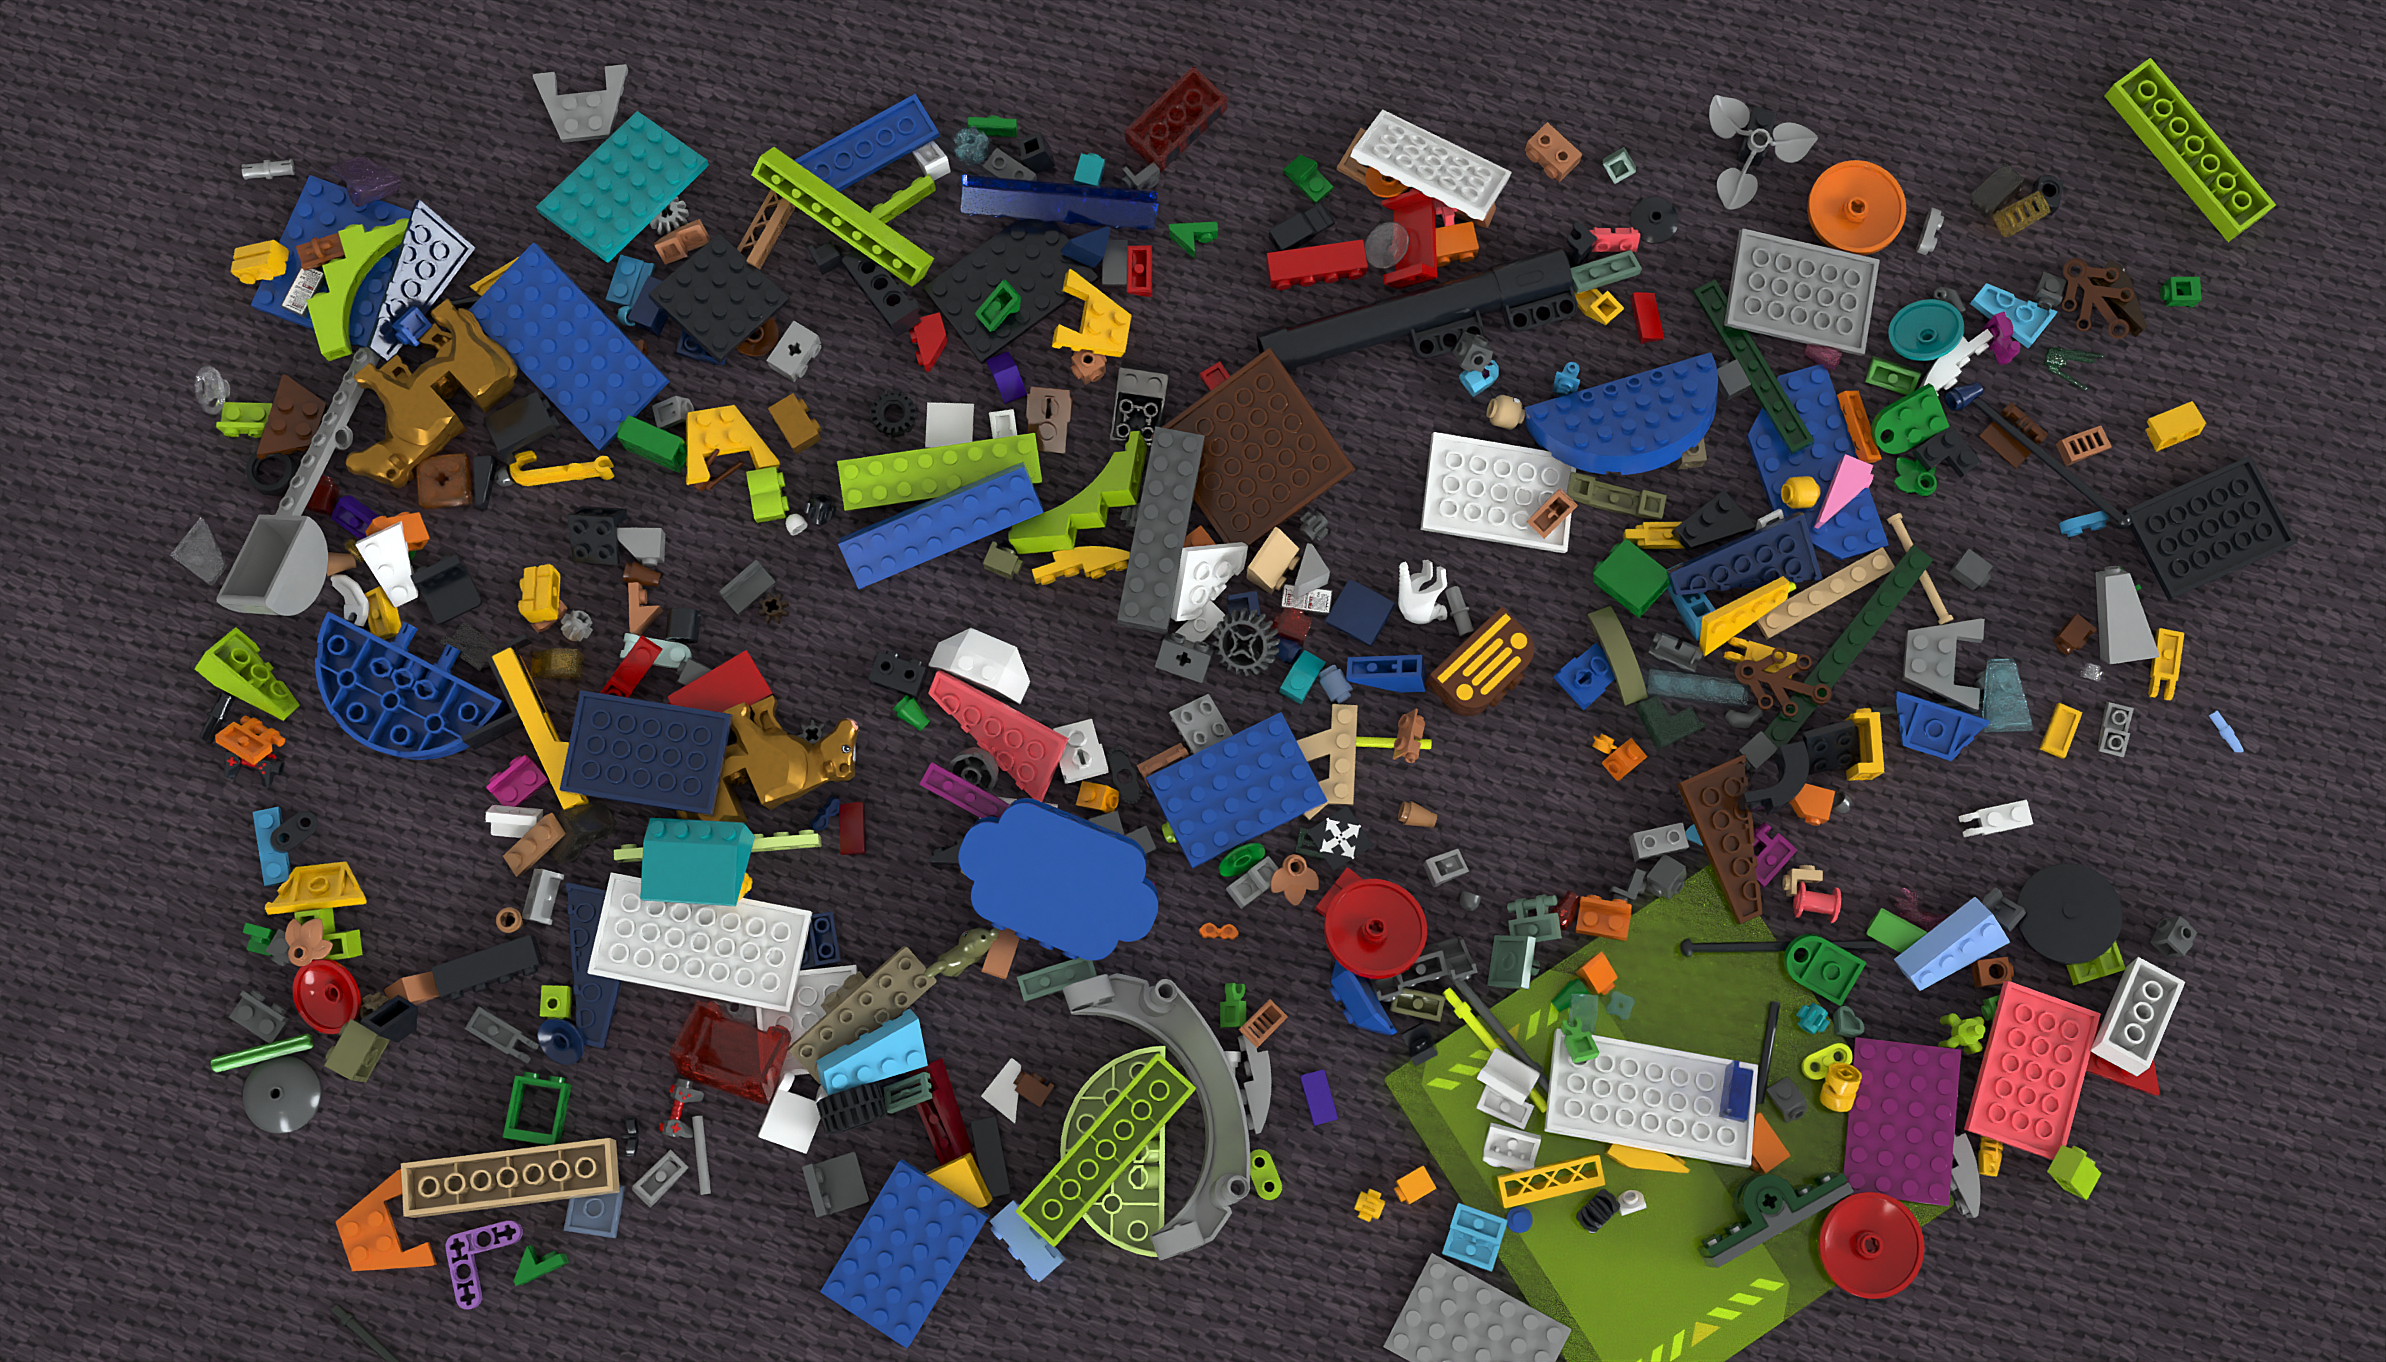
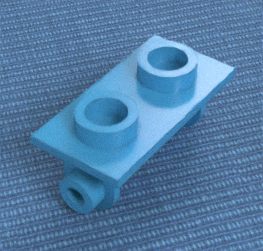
[1552,362,1580,397]

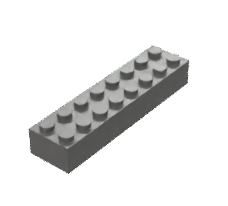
[1117,426,1205,635]

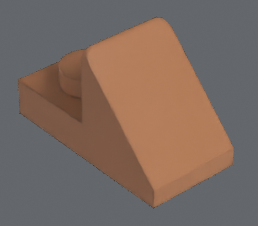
[628,582,663,636]

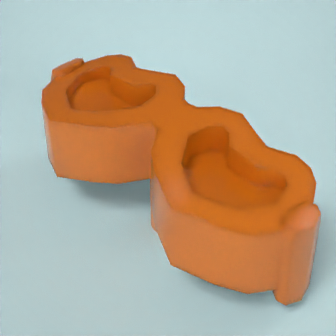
[1199,923,1239,940]

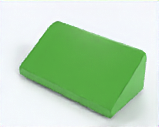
[1865,356,1921,395]
[1866,908,1927,953]

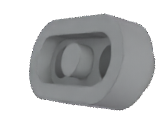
[1916,207,1944,255]

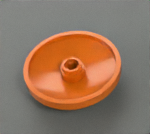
[1807,160,1906,256]

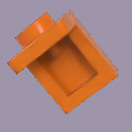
[1602,738,1648,781]

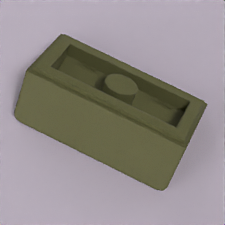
[1389,987,1445,1022]

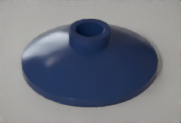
[537,1018,584,1065]

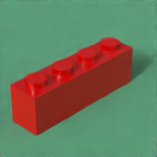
[1266,239,1368,290]

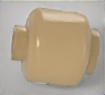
[1487,395,1525,430]

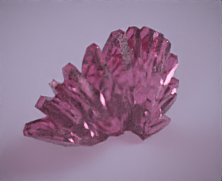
[1894,887,1949,933]

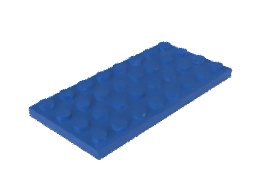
[468,242,670,451]

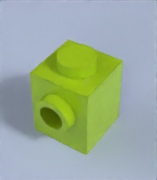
[540,985,573,1020]

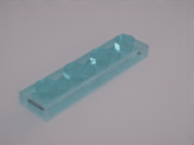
[1646,669,1749,707]

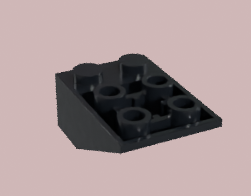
[1110,362,1170,446]

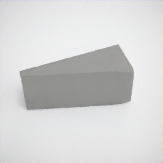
[632,1150,689,1207]

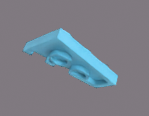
[1970,283,2057,348]

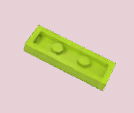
[870,174,936,224]

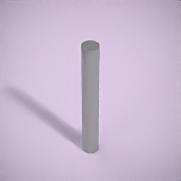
[692,1116,711,1195]

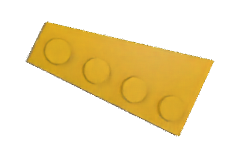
[1699,576,1790,656]

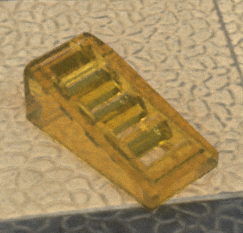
[1992,191,2051,237]

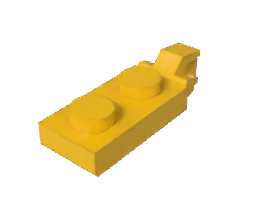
[1623,522,1684,549]

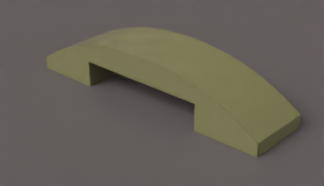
[1566,472,1667,520]
[1587,606,1648,706]

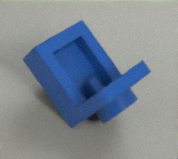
[392,306,432,347]

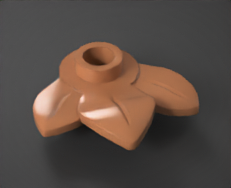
[1270,854,1319,906]
[285,918,333,966]

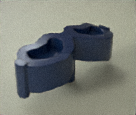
[809,795,840,831]

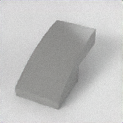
[1226,856,1279,909]

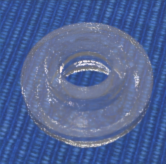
[2079,663,2105,681]

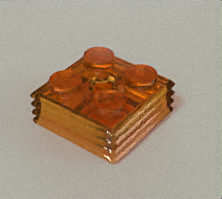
[416,453,472,510]

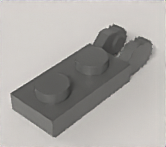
[464,1006,540,1063]

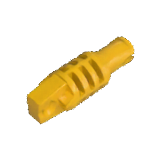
[1978,1135,2003,1177]

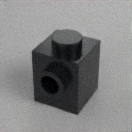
[1018,132,1055,174]

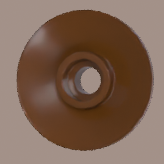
[736,318,779,357]

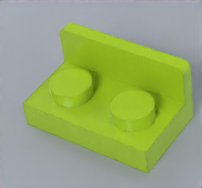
[216,402,273,438]

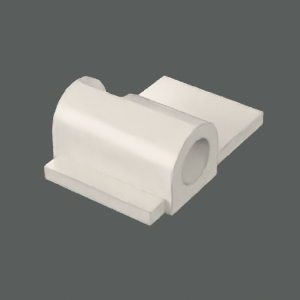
[1053,719,1109,784]

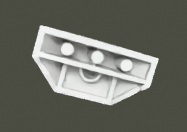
[928,628,1030,704]

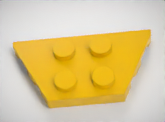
[265,862,367,915]

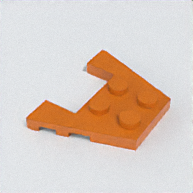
[336,1169,437,1271]

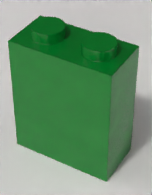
[617,415,687,473]
[1593,539,1670,618]

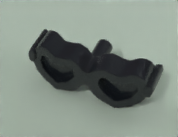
[621,1116,639,1157]

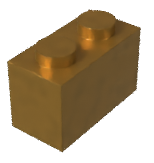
[768,393,822,455]

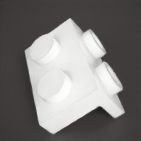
[1482,1123,1541,1172]

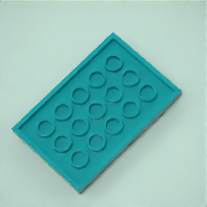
[536,111,709,263]

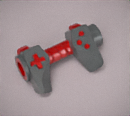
[659,1078,704,1138]

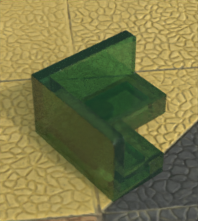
[1634,695,1706,751]

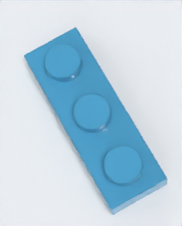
[253,807,291,887]

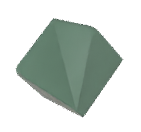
[1603,147,1636,184]

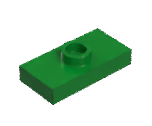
[968,115,1018,137]

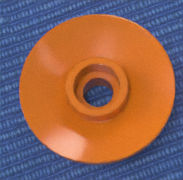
[1365,166,1409,197]

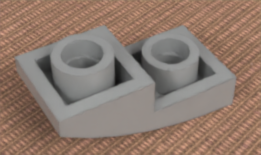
[2098,702,2134,757]

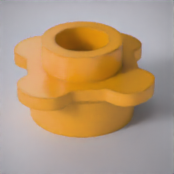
[1592,733,1617,755]

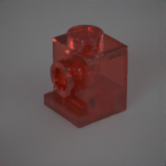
[305,475,340,516]

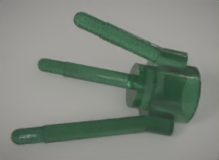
[2043,346,2103,391]

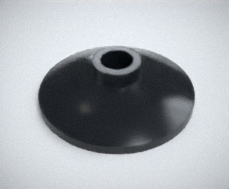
[1630,197,1679,244]

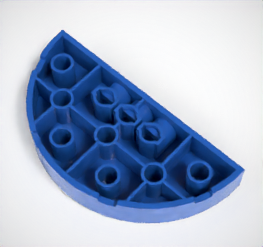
[1525,352,1718,475]

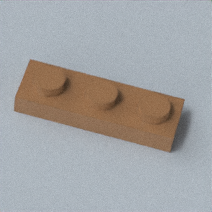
[503,813,566,877]

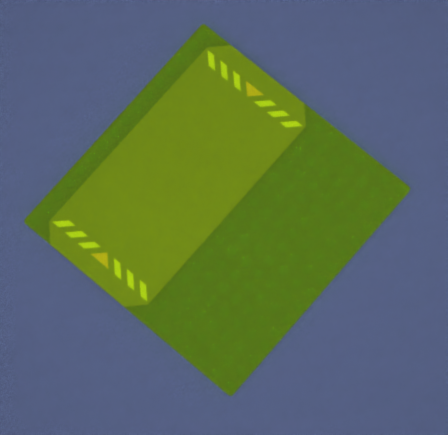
[1385,864,1954,1362]

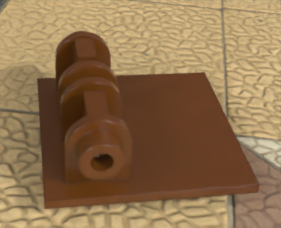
[1979,402,2048,469]

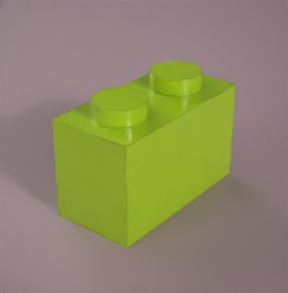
[2047,1145,2102,1200]

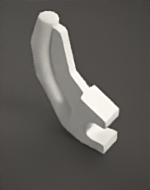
[331,574,369,627]

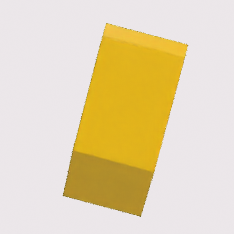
[1574,288,1624,325]

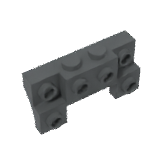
[1367,936,1478,1002]

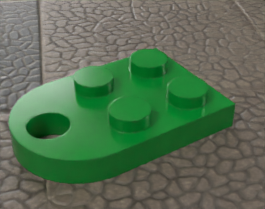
[1871,383,1950,454]
[1784,934,1867,1006]

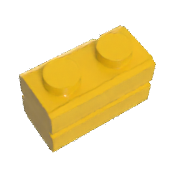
[231,240,289,284]
[518,564,560,623]

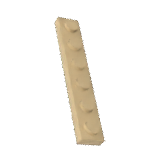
[1756,547,1895,640]

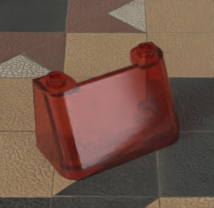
[669,1000,792,1105]

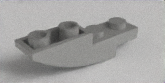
[1238,1028,1271,1134]
[1950,1133,1980,1218]

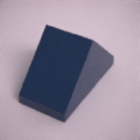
[1061,226,1110,269]

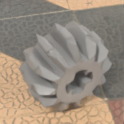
[650,197,689,235]

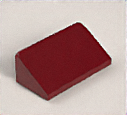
[839,802,866,855]

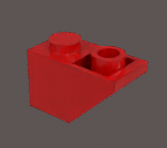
[909,312,948,372]

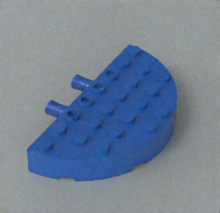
[315,612,510,760]

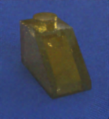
[531,648,583,679]

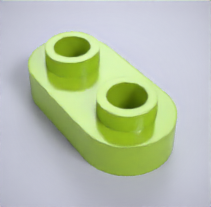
[1250,1149,1282,1200]

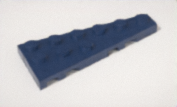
[1666,511,1823,595]

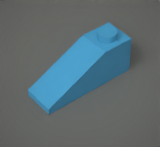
[1666,563,1715,641]

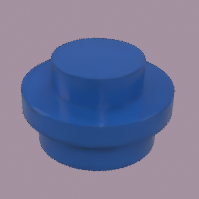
[1506,1206,1533,1233]

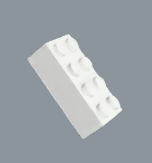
[2090,957,2185,1076]

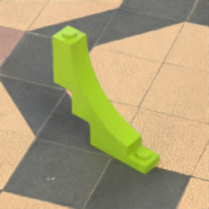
[1008,431,1147,554]

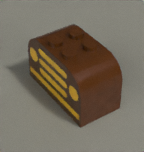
[1426,607,1534,716]

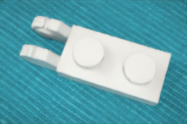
[1959,800,2033,837]

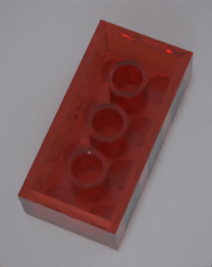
[1125,66,1228,173]

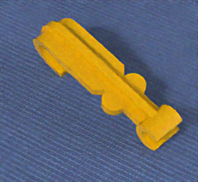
[509,451,614,486]

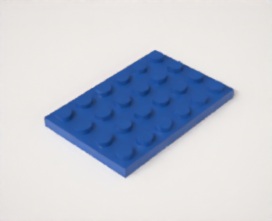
[1146,712,1328,869]
[820,1159,989,1349]

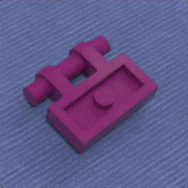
[1981,312,2020,365]
[1753,822,1797,888]

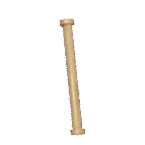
[1887,513,1953,625]

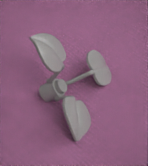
[1709,95,1818,210]

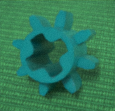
[1796,1003,1830,1035]

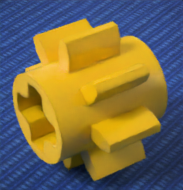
[1354,1189,1385,1222]

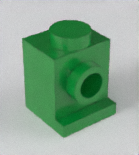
[2160,277,2202,308]

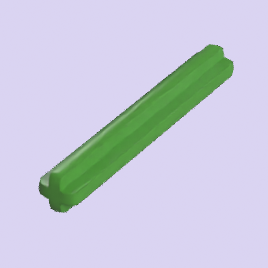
[211,1034,314,1072]

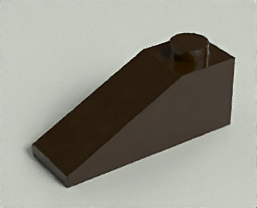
[2090,260,2147,337]

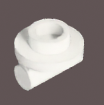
[1618,1190,1647,1216]

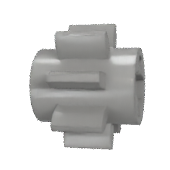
[561,610,593,642]

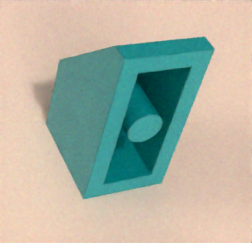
[1279,650,1326,705]

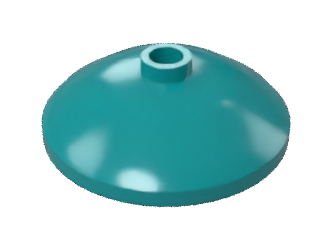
[1888,299,1964,361]

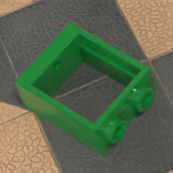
[503,1072,572,1145]

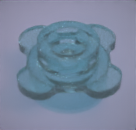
[1606,991,1635,1020]

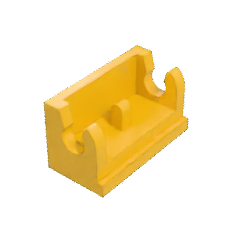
[2145,401,2206,452]

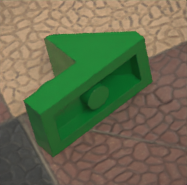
[1283,155,1333,205]
[1169,222,1218,258]
[975,279,1021,332]
[513,1245,569,1286]

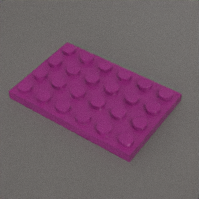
[1843,1037,1961,1206]

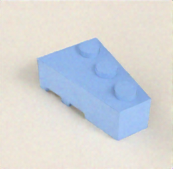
[990,1200,1066,1282]

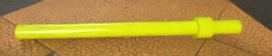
[1442,987,1547,1113]

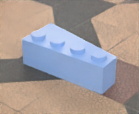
[1894,897,2010,991]

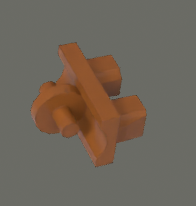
[296,233,346,271]

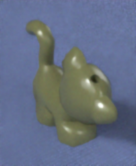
[924,928,999,978]

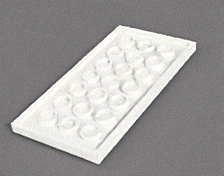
[587,873,812,1013]
[1544,1028,1758,1168]

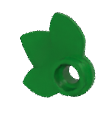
[1894,457,1937,496]

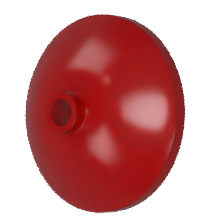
[293,958,361,1034]

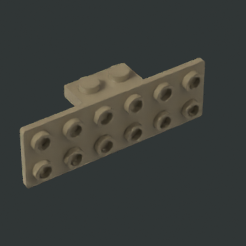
[788,946,937,1084]

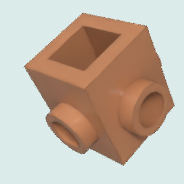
[1070,349,1107,385]

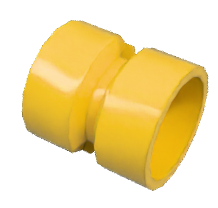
[1819,1062,1862,1112]

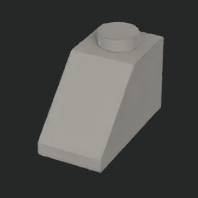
[617,528,666,567]

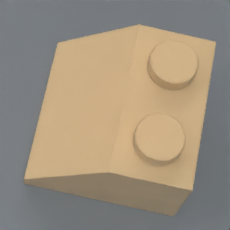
[1247,527,1300,594]

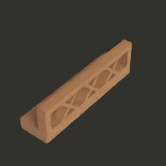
[737,189,796,270]

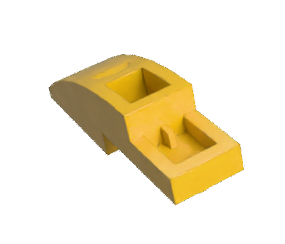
[1032,546,1130,585]

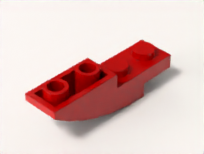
[600,635,663,698]

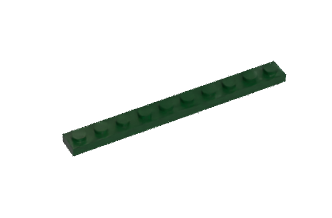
[1763,544,1933,748]

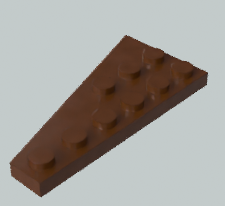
[1677,754,1763,924]

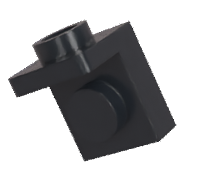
[1402,1022,1438,1066]

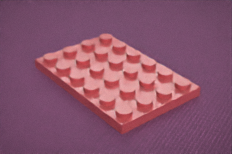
[1964,981,2101,1160]

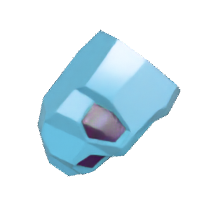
[1459,360,1499,397]

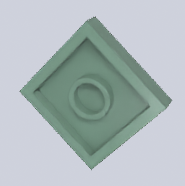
[1487,935,1540,989]

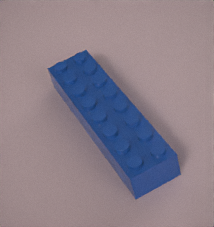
[838,462,1043,589]

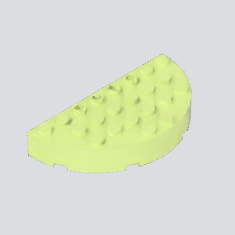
[1060,1046,1165,1257]

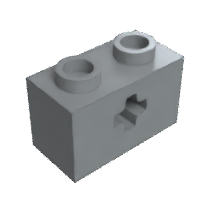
[766,321,821,382]
[1629,822,1689,862]

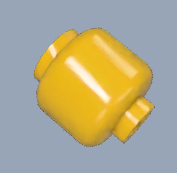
[1781,476,1820,509]

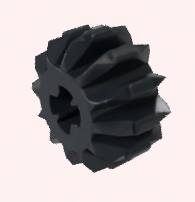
[1576,1189,1620,1233]

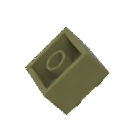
[324,1019,390,1083]

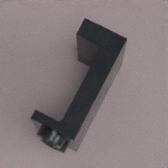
[483,391,561,466]

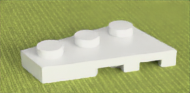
[356,521,419,608]

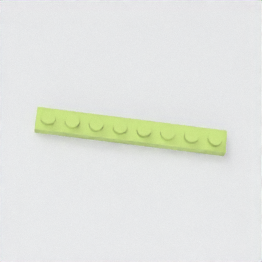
[614,830,821,863]

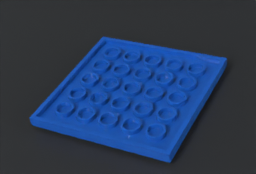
[251,175,411,348]

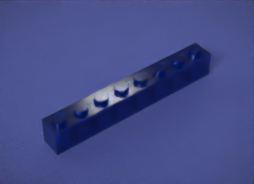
[960,175,1158,230]

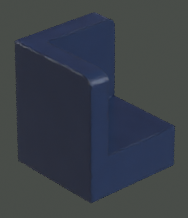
[1226,591,1261,617]

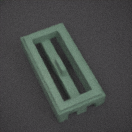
[883,1072,932,1114]

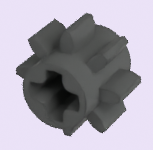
[1120,503,1140,532]
[1298,511,1329,541]
[797,720,828,744]

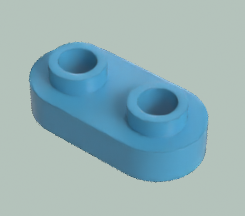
[2059,511,2110,537]

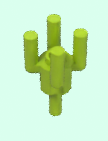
[1938,1013,1985,1054]

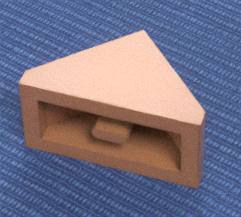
[1527,488,1578,539]
[384,971,439,1005]

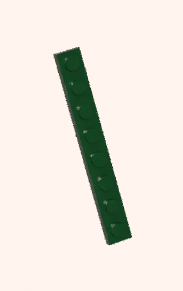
[1693,279,1814,455]

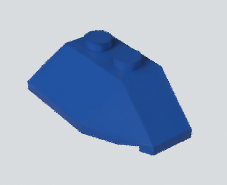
[1329,959,1397,1036]

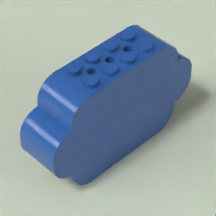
[958,798,1159,960]

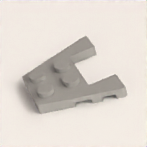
[533,64,628,143]
[1902,618,1985,713]

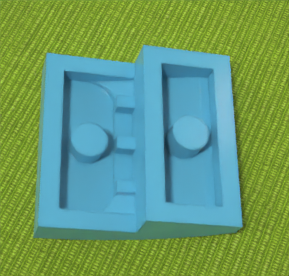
[1442,1203,1508,1272]

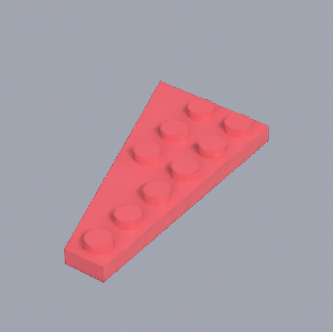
[928,670,1069,802]

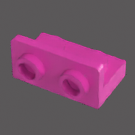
[486,755,550,807]

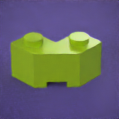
[294,908,362,960]

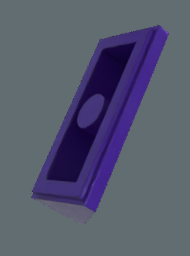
[330,495,380,539]
[1299,1069,1338,1126]

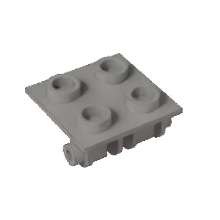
[1169,694,1233,754]

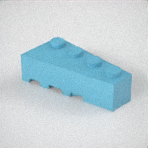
[816,1009,928,1095]

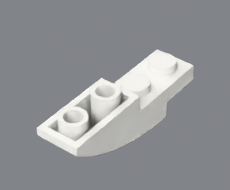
[1920,329,1993,396]

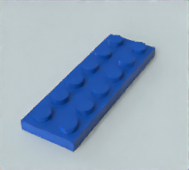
[794,94,940,192]

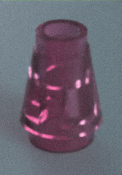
[1804,344,1843,371]

